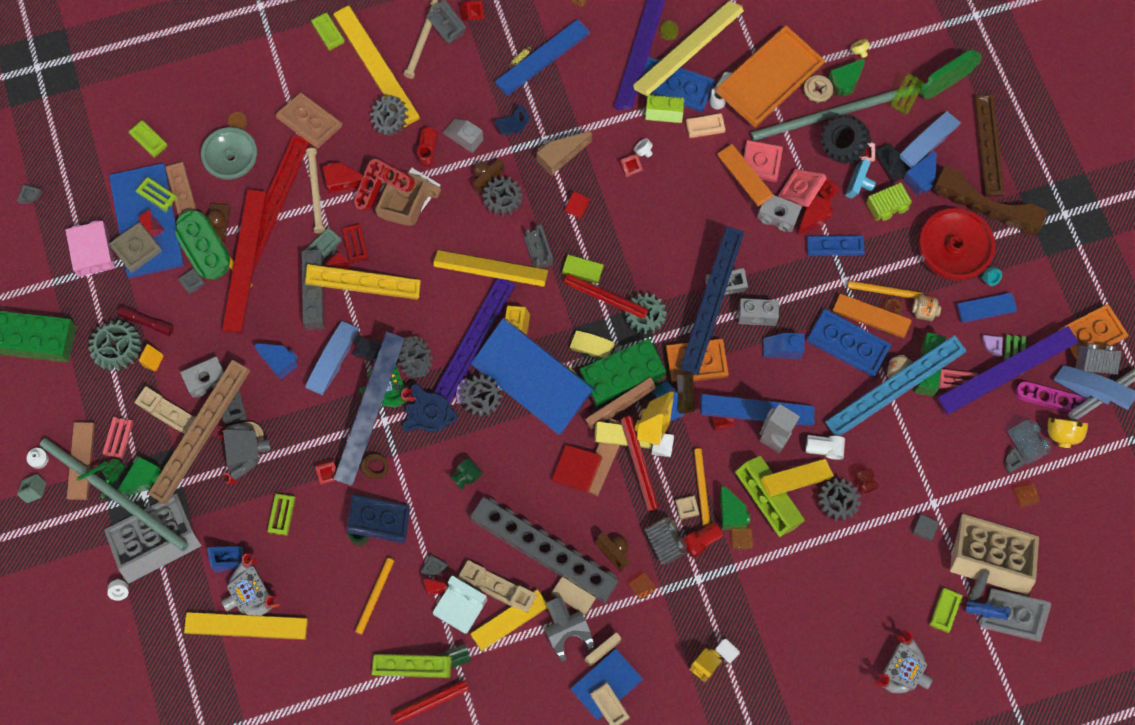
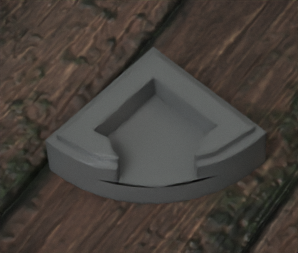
[17,184,43,204]
[1005,447,1026,474]
[421,555,448,576]

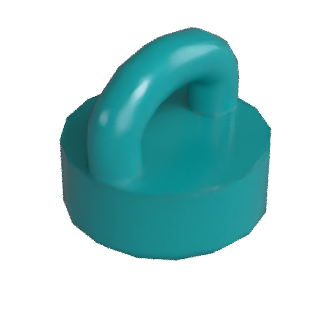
[980,266,1002,286]

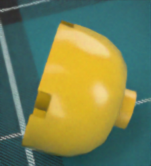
[1047,417,1088,448]

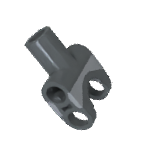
[544,596,594,662]

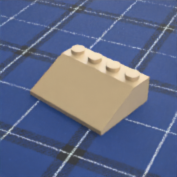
[950,514,1039,595]

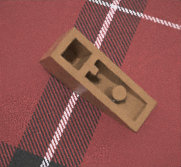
[537,131,592,176]

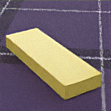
[594,422,652,449]

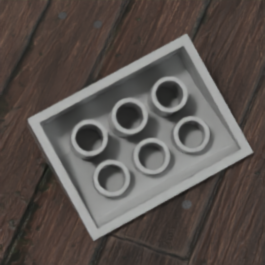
[104,493,201,584]

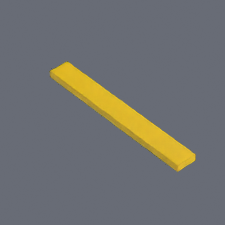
[333,6,420,127]

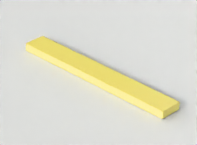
[633,1,743,96]

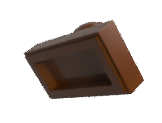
[473,159,504,194]
[207,204,231,242]
[595,532,630,572]

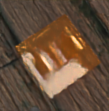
[1014,484,1040,508]

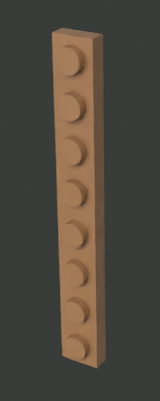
[148,360,250,505]

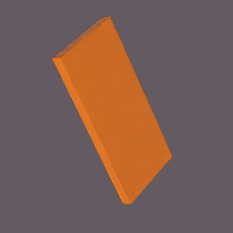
[715,26,825,128]

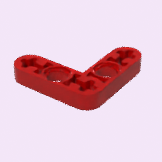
[354,159,415,210]

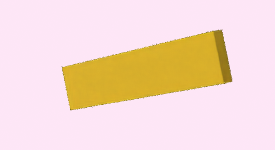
[760,459,834,497]
[470,590,547,652]

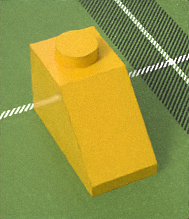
[689,648,721,682]

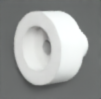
[634,138,653,158]
[27,448,49,469]
[108,579,128,600]

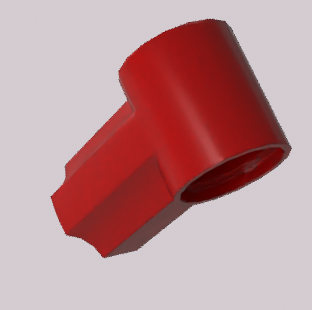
[417,127,438,167]
[683,522,723,558]

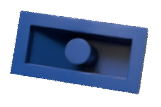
[903,152,937,196]
[763,333,804,359]
[254,344,298,380]

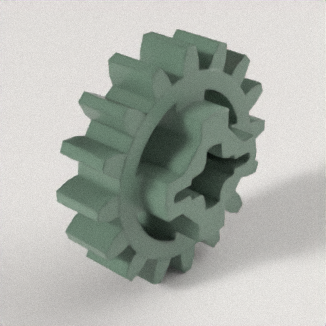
[625,293,667,335]

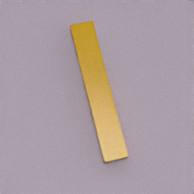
[434,250,548,286]
[305,264,420,300]
[184,613,308,640]

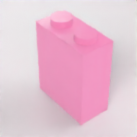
[66,221,115,277]

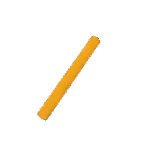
[847,281,924,299]
[694,449,710,526]
[355,558,394,635]

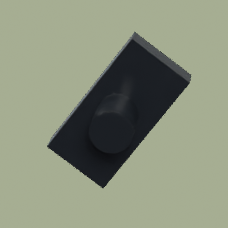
[875,143,908,183]
[352,335,382,361]

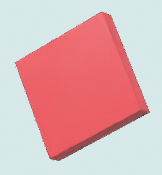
[744,140,783,182]
[778,169,827,207]

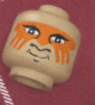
[912,295,941,322]
[887,355,913,379]

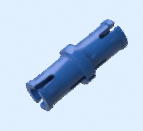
[966,600,1010,620]

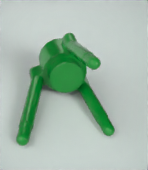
[76,459,124,498]

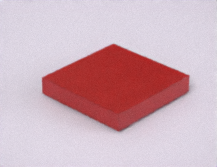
[552,445,602,493]

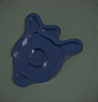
[402,384,458,432]

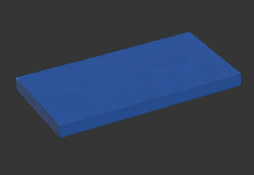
[109,163,184,278]
[471,318,595,435]

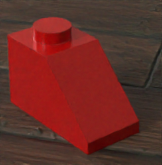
[323,162,363,194]
[798,196,833,235]

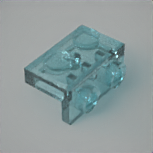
[1008,419,1051,465]

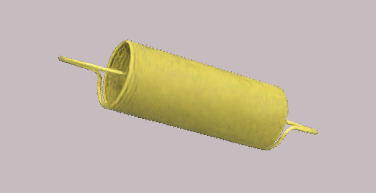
[510,47,531,68]

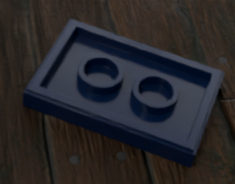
[346,494,410,544]

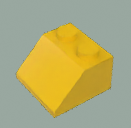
[635,391,674,445]

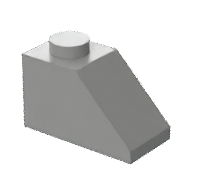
[443,119,483,154]

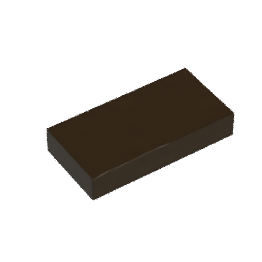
[677,373,695,414]

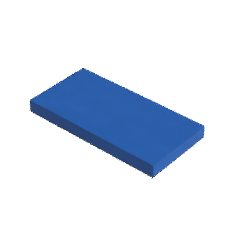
[642,56,715,113]
[806,309,892,378]

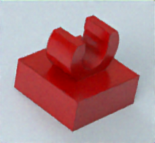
[817,177,840,200]

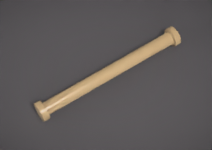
[404,0,440,79]
[306,148,325,234]

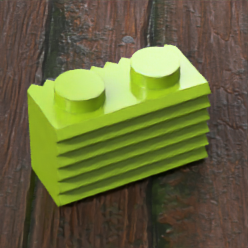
[645,94,684,123]
[866,183,912,221]

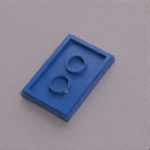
[570,649,643,721]

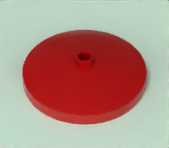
[919,208,995,281]

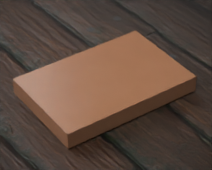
[276,92,342,149]

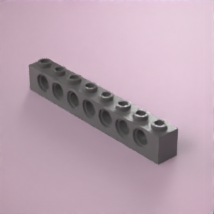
[471,497,618,604]

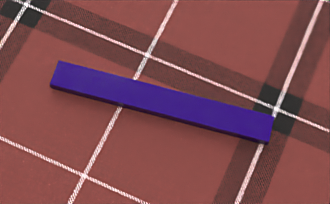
[614,0,665,110]
[434,278,515,404]
[937,326,1078,415]

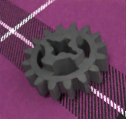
[370,95,409,136]
[483,176,523,217]
[398,336,433,379]
[459,374,502,417]
[818,478,861,522]

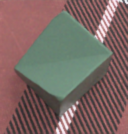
[17,474,46,503]

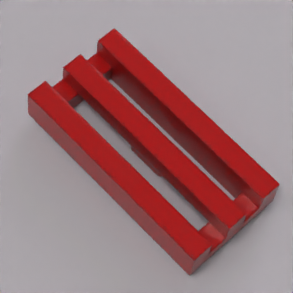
[342,224,369,264]

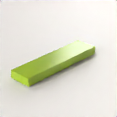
[372,654,452,678]

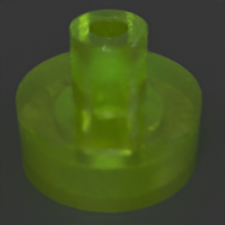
[660,21,679,40]

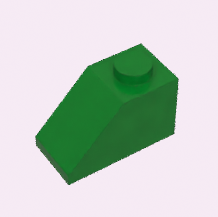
[828,59,865,97]
[117,457,162,497]
[720,487,750,530]

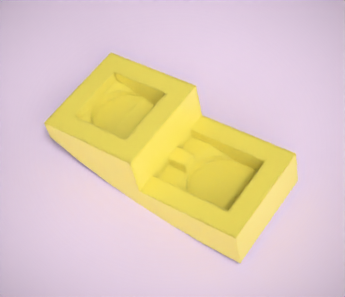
[570,330,615,359]

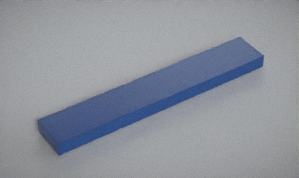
[495,19,589,96]
[700,394,814,426]

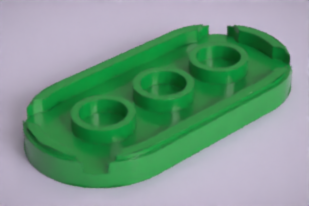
[920,49,982,99]
[175,211,230,279]

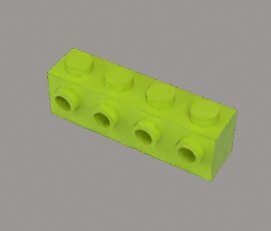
[735,456,805,537]

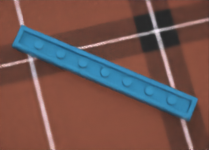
[825,335,966,436]

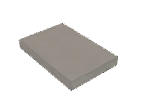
[980,589,1051,642]

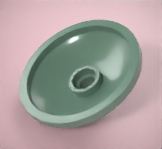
[201,127,257,180]

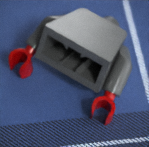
[218,423,270,485]

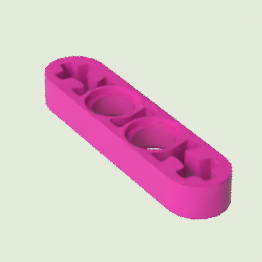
[1015,382,1088,415]

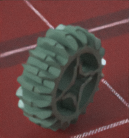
[88,320,142,371]

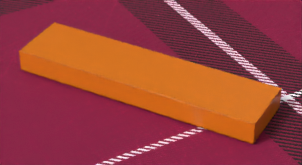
[717,144,773,206]
[833,294,912,338]

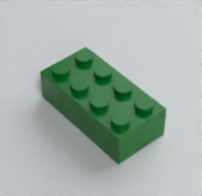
[0,311,76,362]
[579,338,666,409]

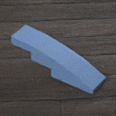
[900,111,961,168]
[305,321,359,395]
[1054,366,1135,410]

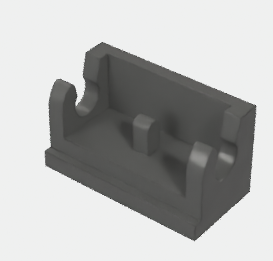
[426,0,467,45]
[524,224,553,269]
[214,385,247,426]

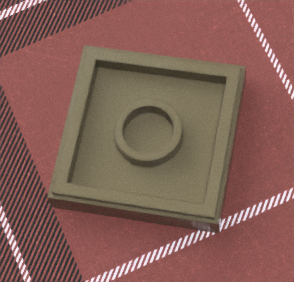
[109,222,162,273]

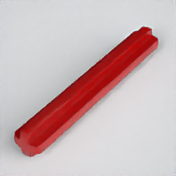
[392,680,469,724]

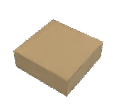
[675,495,699,520]

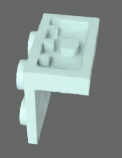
[433,576,487,634]

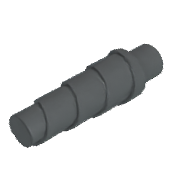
[970,569,990,602]

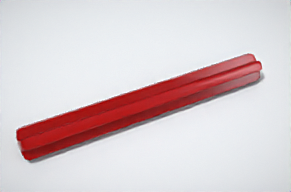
[564,274,648,319]
[621,416,658,511]

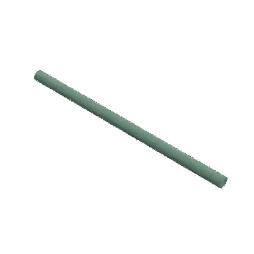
[751,83,922,141]
[40,438,189,551]

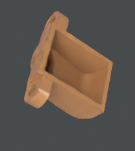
[375,172,441,226]

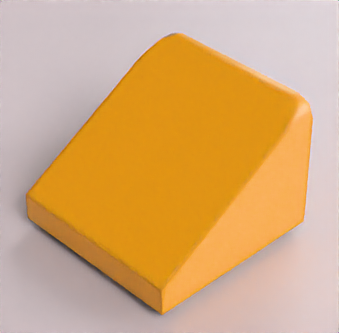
[139,344,164,371]

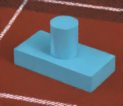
[845,159,876,199]

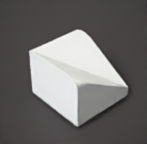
[651,434,674,457]
[716,639,740,666]

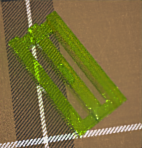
[890,73,924,115]

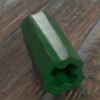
[435,644,471,669]

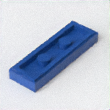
[807,236,864,256]
[956,293,1017,323]

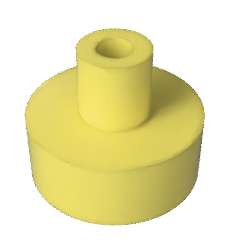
[851,39,870,58]

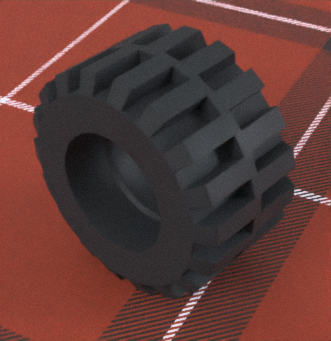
[821,114,871,164]

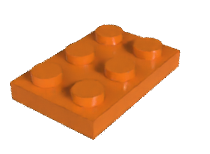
[1058,304,1129,360]
[666,339,729,384]

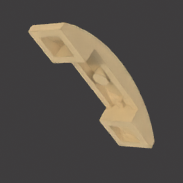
[134,386,196,435]
[458,560,537,613]

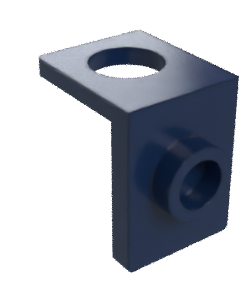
[494,104,531,136]

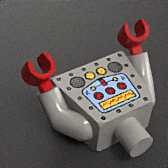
[221,552,280,616]
[874,629,933,693]

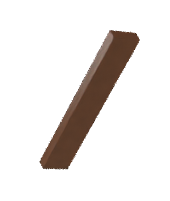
[974,94,1004,197]

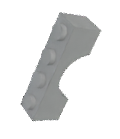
[759,404,800,453]

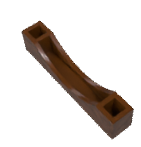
[933,165,1048,237]

